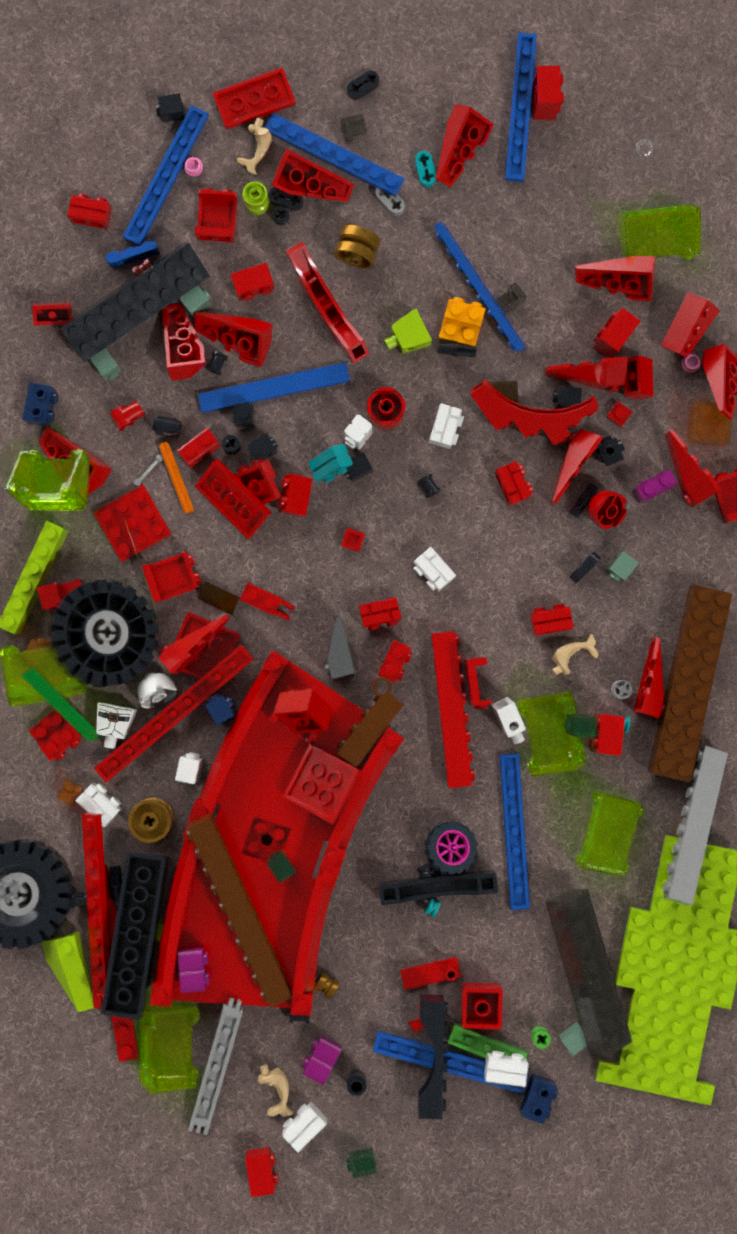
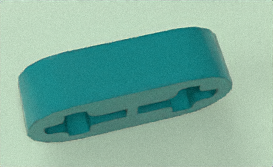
[415,151,436,188]

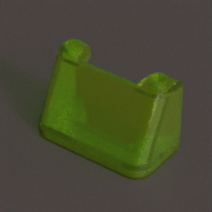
[618,204,701,259]
[5,449,90,511]
[0,645,88,707]
[516,690,586,776]
[575,789,643,877]
[139,1004,200,1094]

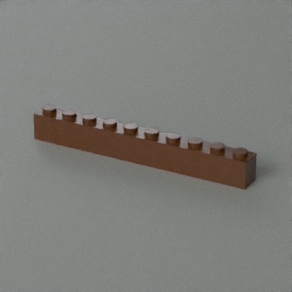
[186,813,292,1007]

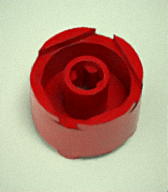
[367,387,405,430]

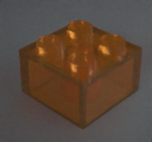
[686,401,732,447]

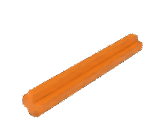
[159,442,194,514]

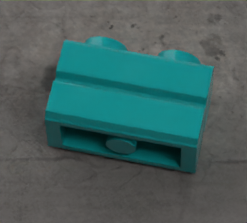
[308,444,353,483]

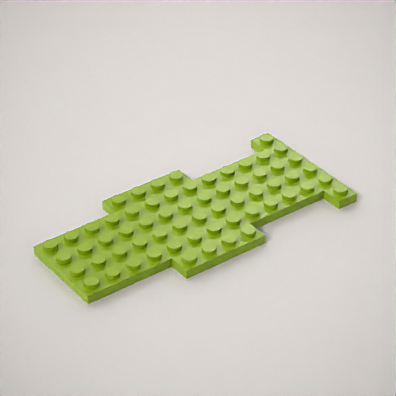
[595,835,737,1106]

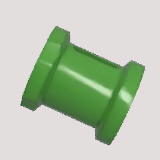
[531,1026,551,1049]

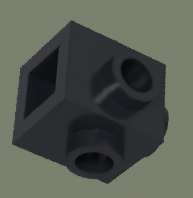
[596,435,625,467]

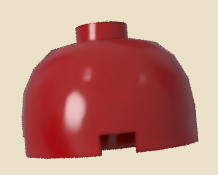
[588,490,627,530]

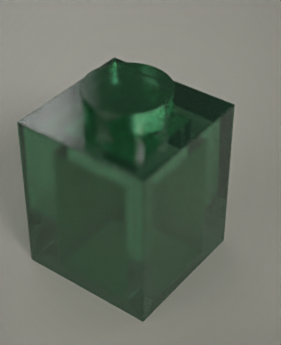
[564,714,597,737]
[266,849,297,883]
[346,1147,377,1178]

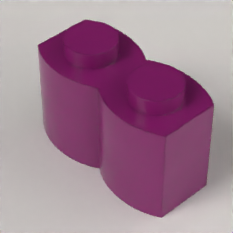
[632,470,677,503]
[178,947,210,993]
[301,1035,342,1085]

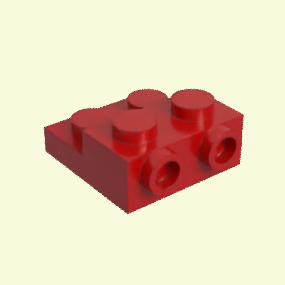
[235,458,281,504]
[29,709,83,762]

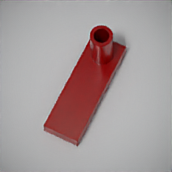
[400,956,461,990]

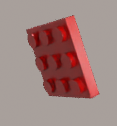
[93,485,172,562]
[175,612,241,679]
[283,744,361,824]

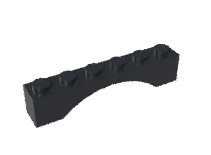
[379,870,498,905]
[418,994,448,1119]

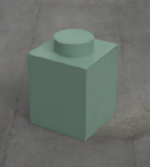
[180,285,211,318]
[90,348,121,380]
[606,551,639,582]
[559,1021,592,1056]

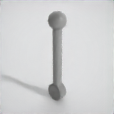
[134,454,163,486]

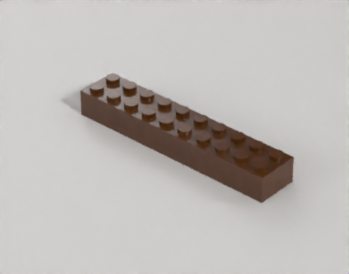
[648,585,733,782]

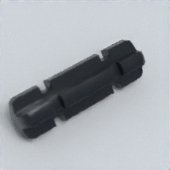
[570,483,598,518]

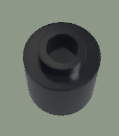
[152,416,181,437]
[347,1070,366,1096]

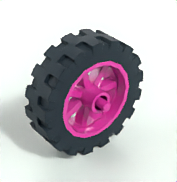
[424,821,478,874]

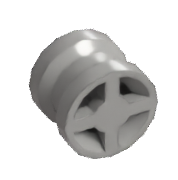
[611,680,633,699]

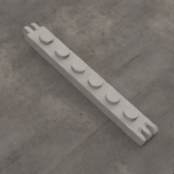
[188,998,243,1135]

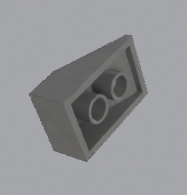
[325,616,355,679]

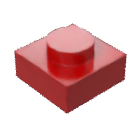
[606,401,633,428]
[341,528,365,552]

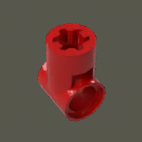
[110,400,145,431]

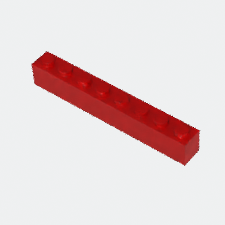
[431,631,475,788]

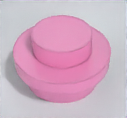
[184,157,203,177]
[681,354,701,373]

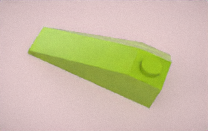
[41,931,93,1012]

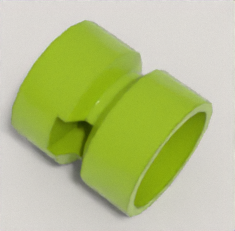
[243,182,269,215]

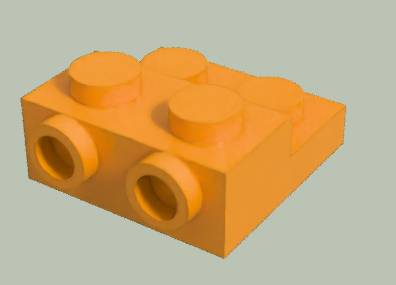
[439,297,486,347]

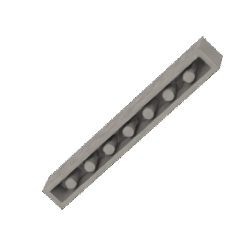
[662,746,728,906]

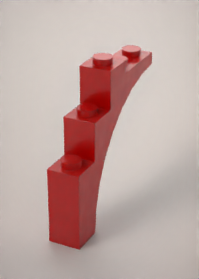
[286,242,370,364]
[470,379,599,446]

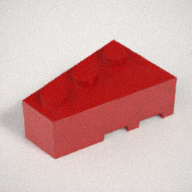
[661,292,720,358]

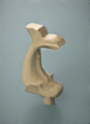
[236,118,272,175]
[552,634,599,676]
[258,1065,293,1117]

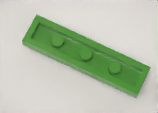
[447,1023,528,1058]

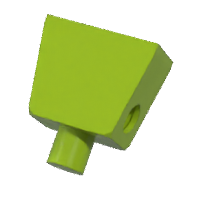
[384,309,432,354]

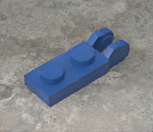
[106,241,160,268]

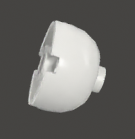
[137,672,177,708]

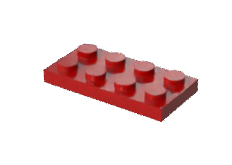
[213,67,296,130]
[195,459,272,540]

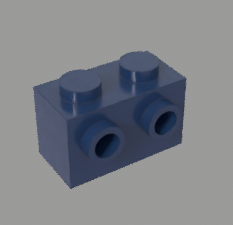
[22,382,58,427]
[205,694,237,725]
[519,1073,558,1124]

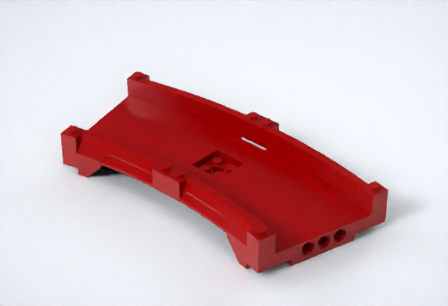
[150,650,404,1016]

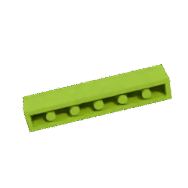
[0,521,69,635]

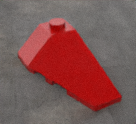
[436,104,494,188]
[575,256,656,301]
[194,311,273,367]
[702,343,737,420]
[545,357,627,393]
[38,426,112,499]
[665,429,721,507]
[159,614,231,674]

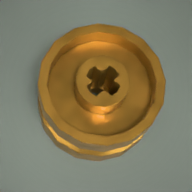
[334,225,381,269]
[128,797,175,843]

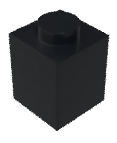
[156,93,185,123]
[552,385,582,409]
[233,404,255,427]
[247,433,278,461]
[344,452,373,482]

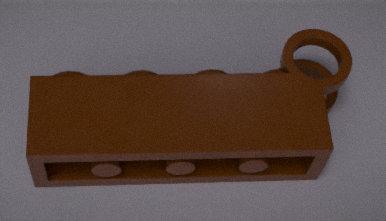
[337,677,404,767]

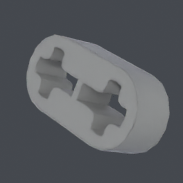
[375,188,405,216]

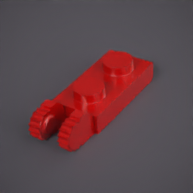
[240,583,295,621]

